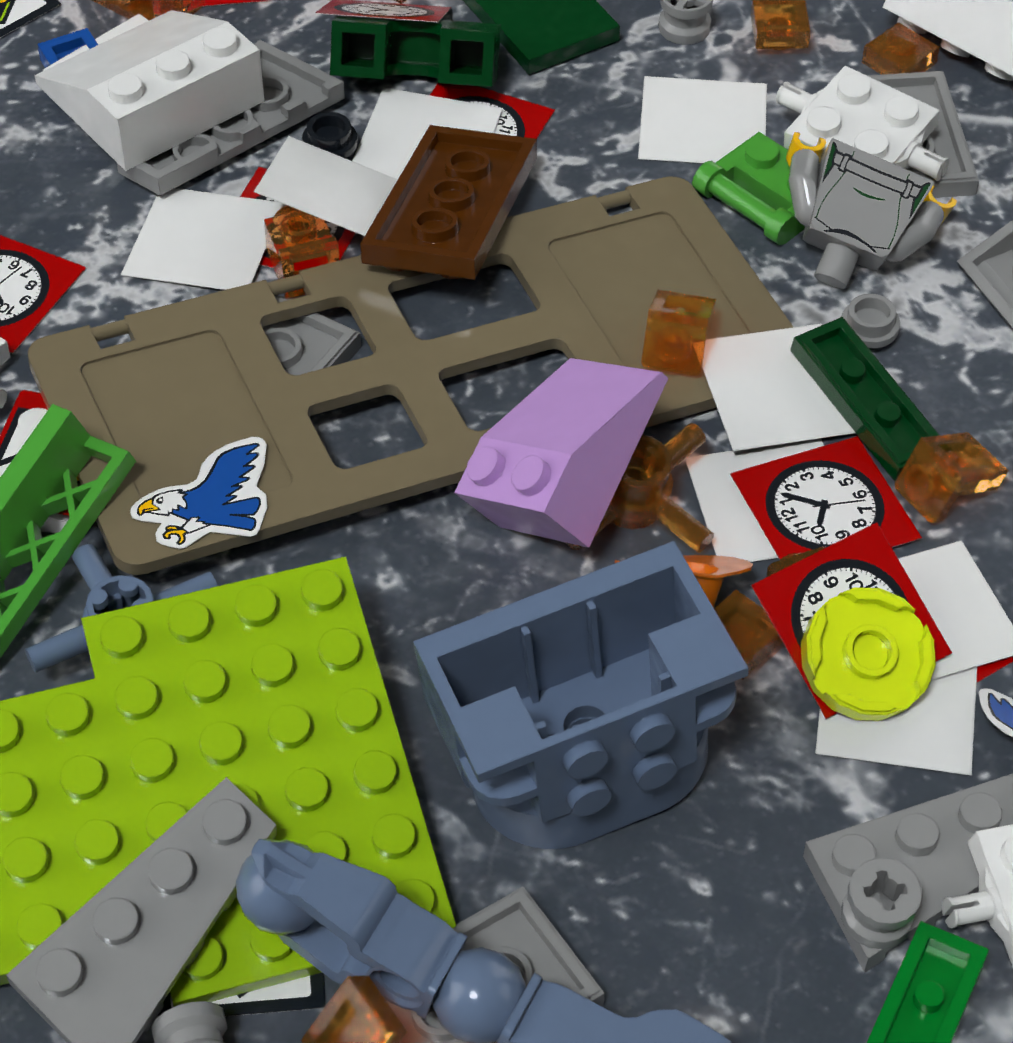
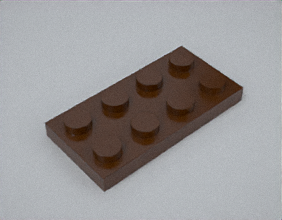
[360,125,537,280]

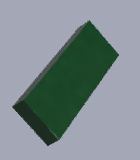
[790,317,948,481]

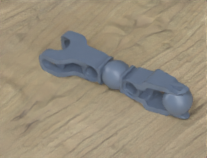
[236,839,732,1043]

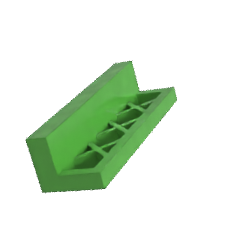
[0,404,136,658]

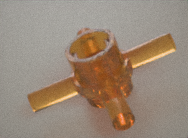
[565,423,714,553]

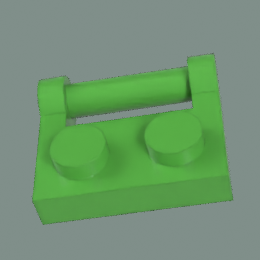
[692,132,805,245]

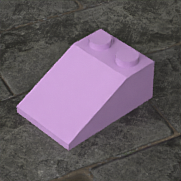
[454,358,668,548]

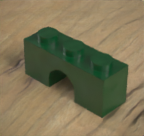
[330,15,501,87]

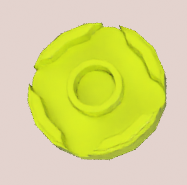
[801,587,936,721]

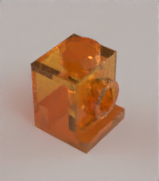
[264,206,339,299]

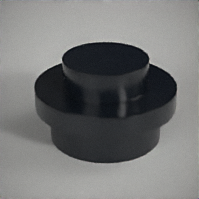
[302,112,358,158]

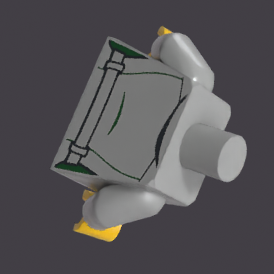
[786,132,957,289]

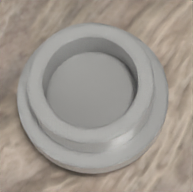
[841,294,900,348]

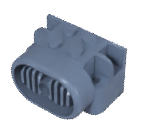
[413,541,748,849]

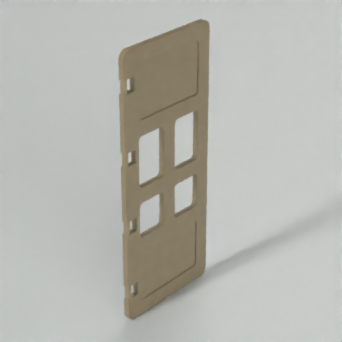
[28,176,793,575]

